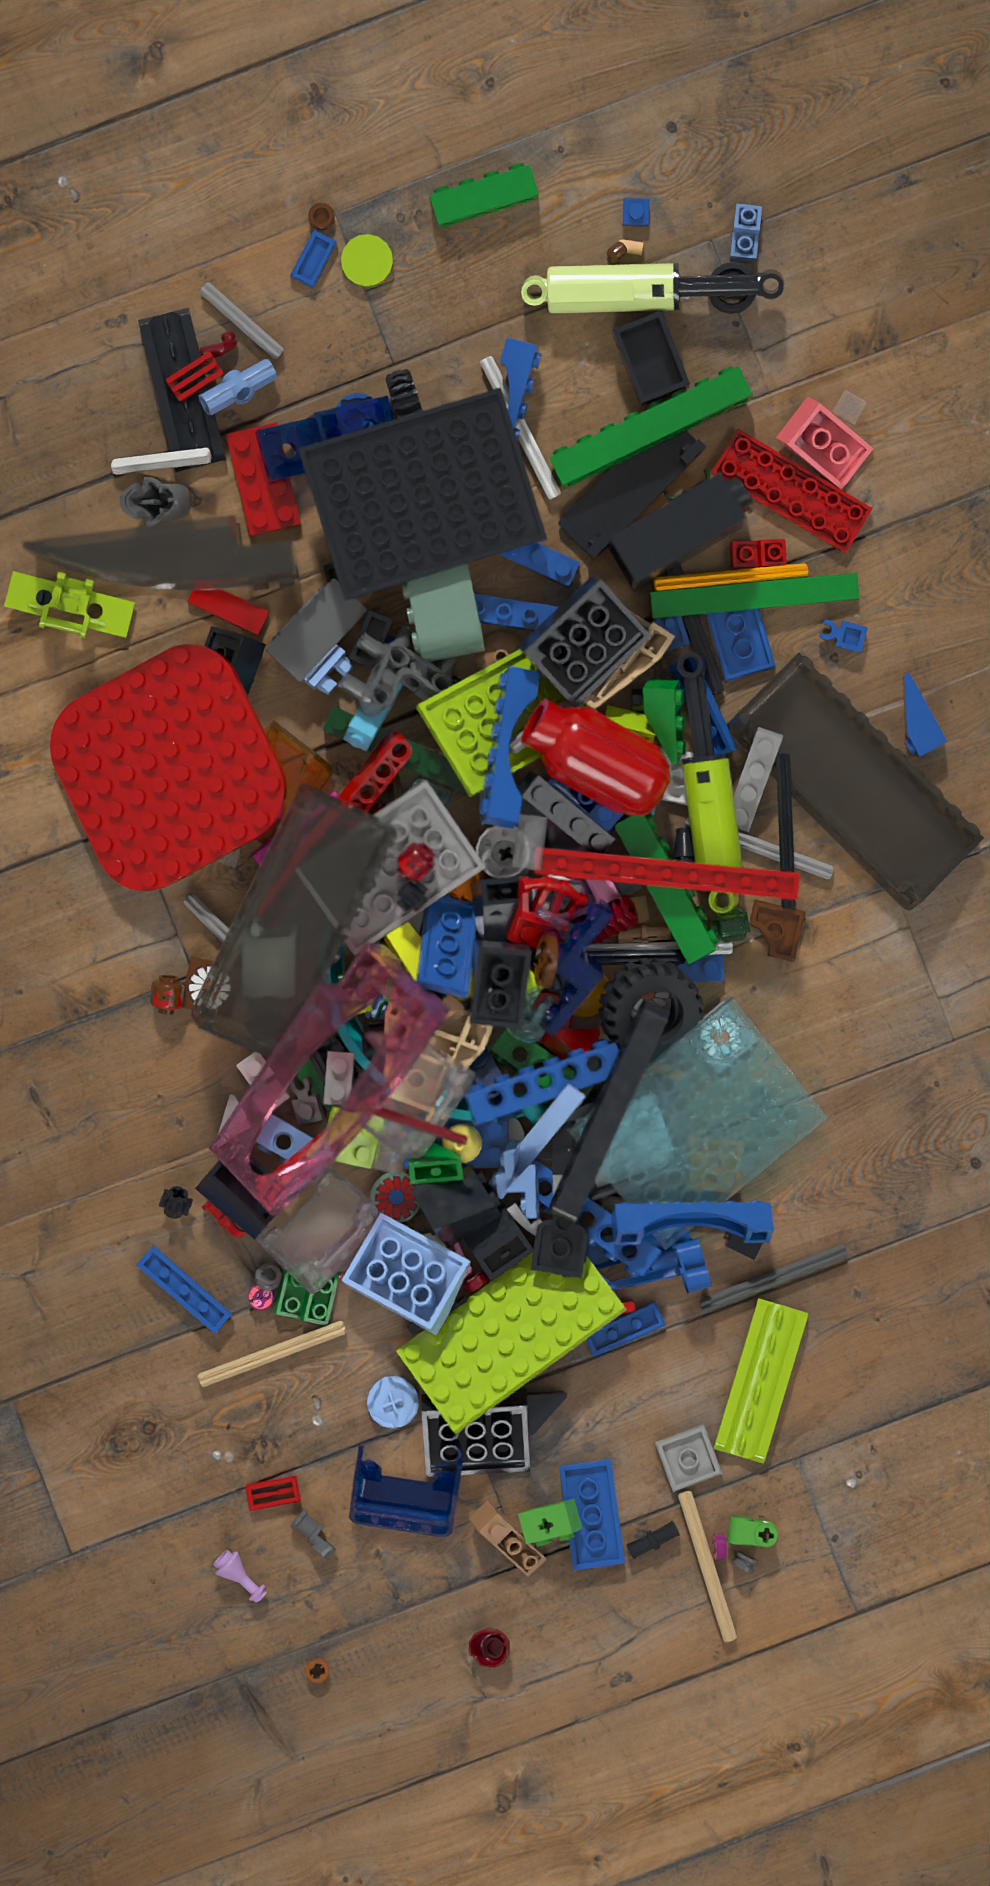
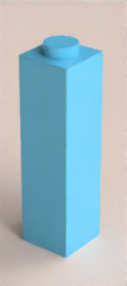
[343,683,404,752]

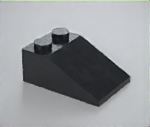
[469,940,532,1029]

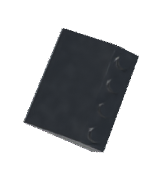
[517,575,651,707]
[421,1388,530,1477]

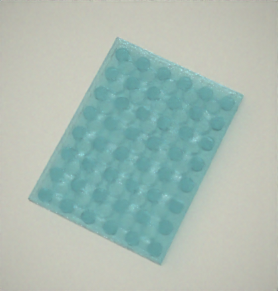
[568,997,828,1250]

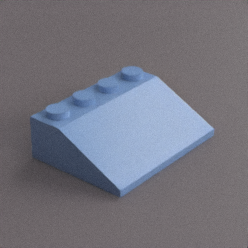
[341,1213,470,1336]

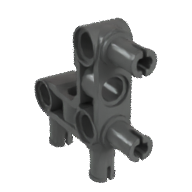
[339,625,457,717]

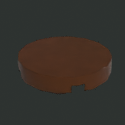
[534,935,558,988]

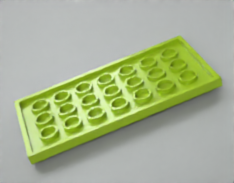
[396,1252,626,1434]

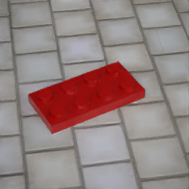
[226,422,301,537]

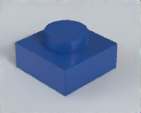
[622,198,650,227]

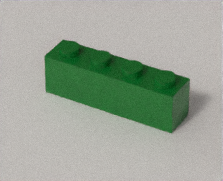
[430,163,539,229]

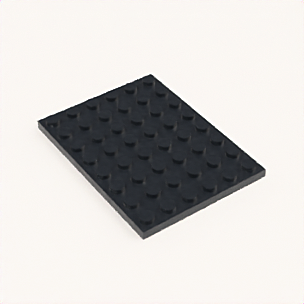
[298,387,547,601]

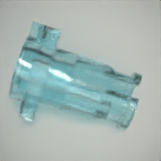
[506,988,552,1043]

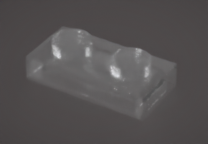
[513,815,547,871]

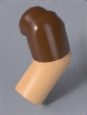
[606,239,643,265]

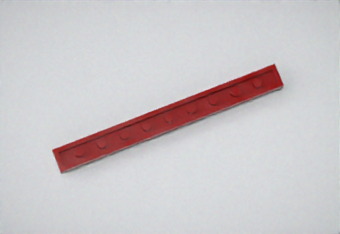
[534,847,800,900]

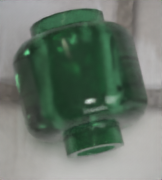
[711,907,750,943]

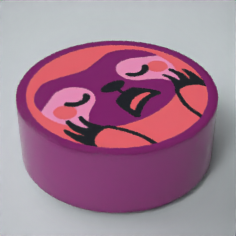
[248,1285,274,1310]
[712,1533,727,1560]

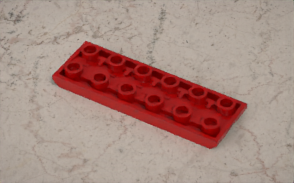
[711,429,873,554]

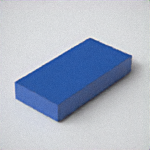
[290,230,337,289]

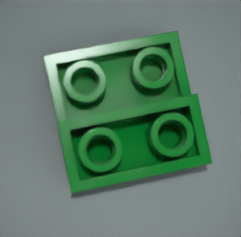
[273,1262,339,1326]

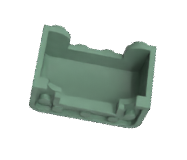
[402,564,485,662]

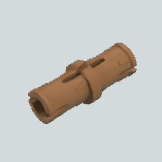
[618,924,671,944]

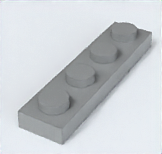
[733,727,783,832]

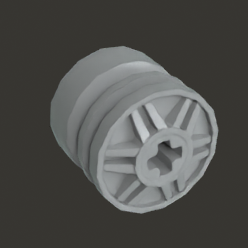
[476,826,536,879]

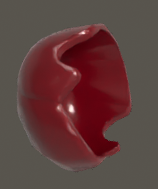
[469,1628,510,1668]

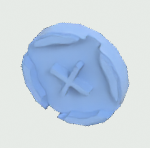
[367,1376,419,1429]

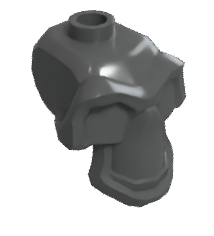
[120,477,191,528]

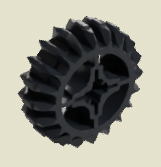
[385,369,423,419]

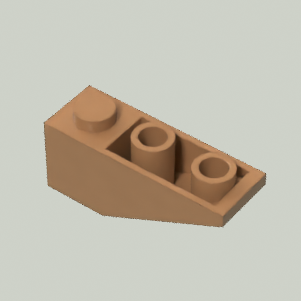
[469,1500,547,1577]

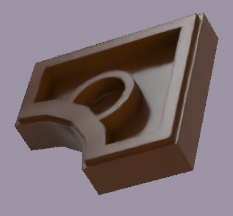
[749,899,806,962]

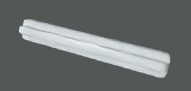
[111,448,211,475]

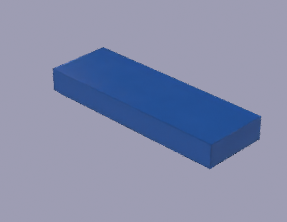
[586,1301,666,1357]

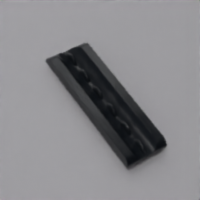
[138,308,227,472]

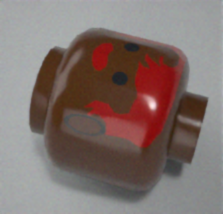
[150,975,185,1014]

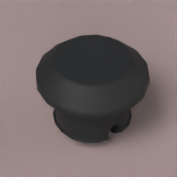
[548,969,568,993]

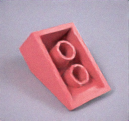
[776,397,874,490]

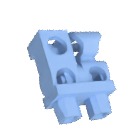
[302,644,353,695]

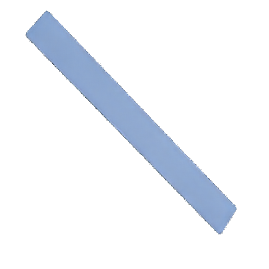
[489,1085,585,1189]

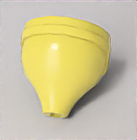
[442,1123,482,1163]

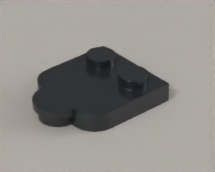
[531,1216,590,1278]

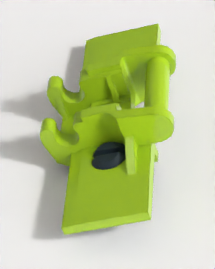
[4,571,135,639]

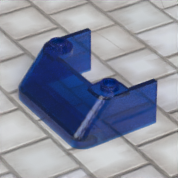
[349,1445,463,1537]

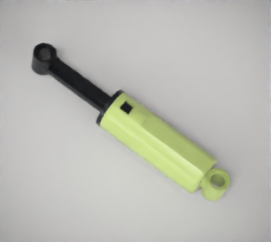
[521,263,784,314]

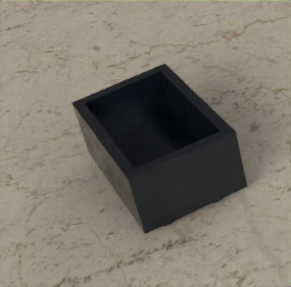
[612,311,690,407]
[195,1143,295,1240]

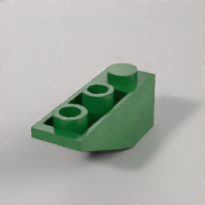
[643,680,686,764]

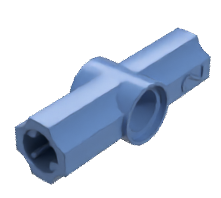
[199,359,278,415]

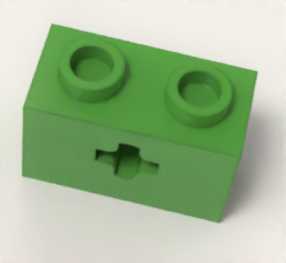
[518,1499,583,1547]

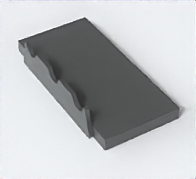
[265,578,368,683]

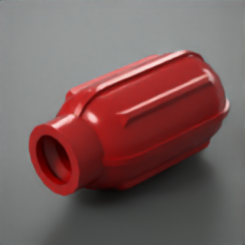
[521,699,671,816]

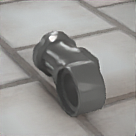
[290,1508,336,1560]

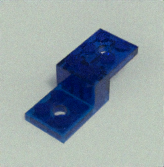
[255,396,394,482]
[543,899,613,1036]

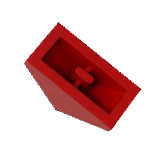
[542,1029,600,1067]

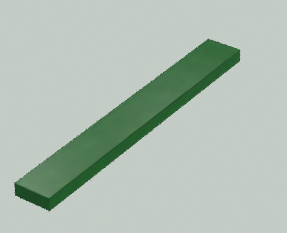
[649,573,860,619]

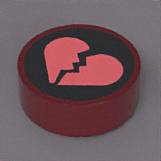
[463,1269,489,1292]

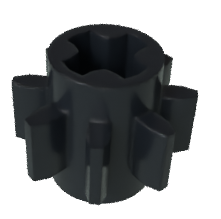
[396,880,429,913]
[159,1186,193,1219]

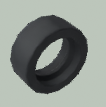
[708,262,756,314]

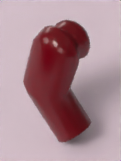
[200,332,237,358]

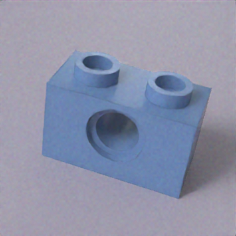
[254,1113,314,1163]

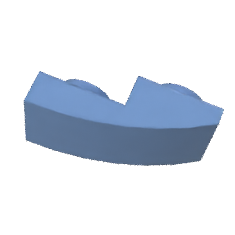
[730,203,762,263]
[493,1140,520,1199]

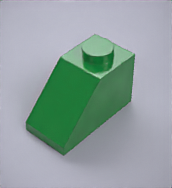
[407,1142,463,1185]

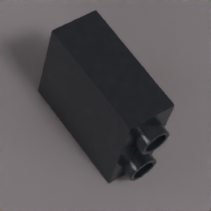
[608,472,753,592]

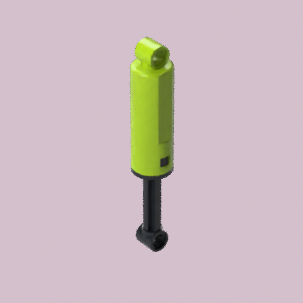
[677,652,743,913]

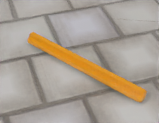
[654,563,808,592]

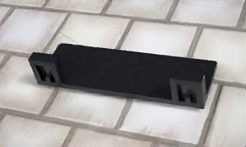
[558,431,706,560]

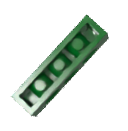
[491,1027,594,1101]

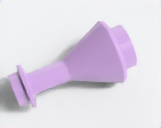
[213,1550,267,1603]

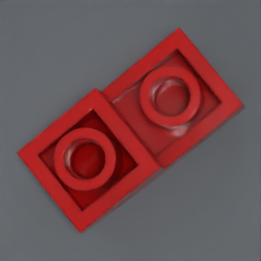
[729,539,787,568]

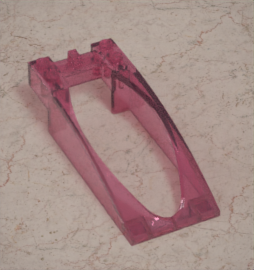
[209,943,451,1216]

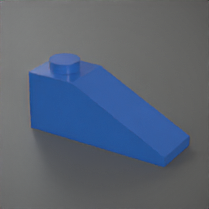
[903,673,947,757]

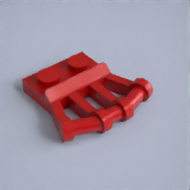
[507,875,588,948]

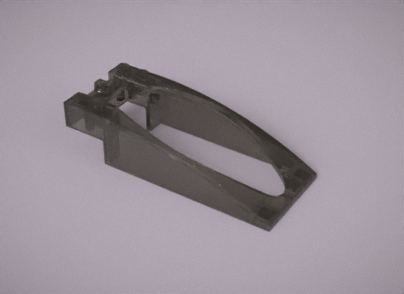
[23,515,301,591]

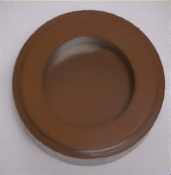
[308,203,335,230]

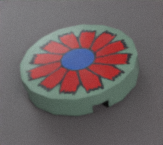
[370,1171,420,1223]

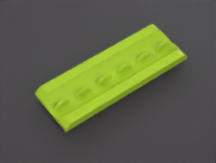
[713,1298,808,1464]

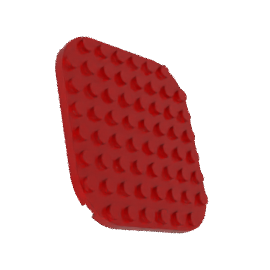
[50,644,287,891]

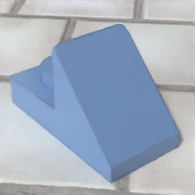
[505,1165,539,1219]

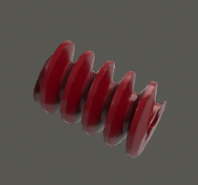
[580,894,638,944]

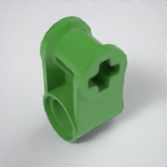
[727,1515,778,1547]

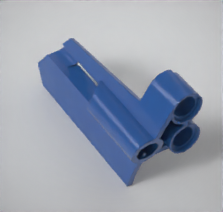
[587,1226,712,1294]

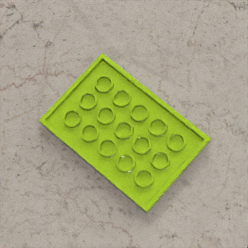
[416,650,593,797]

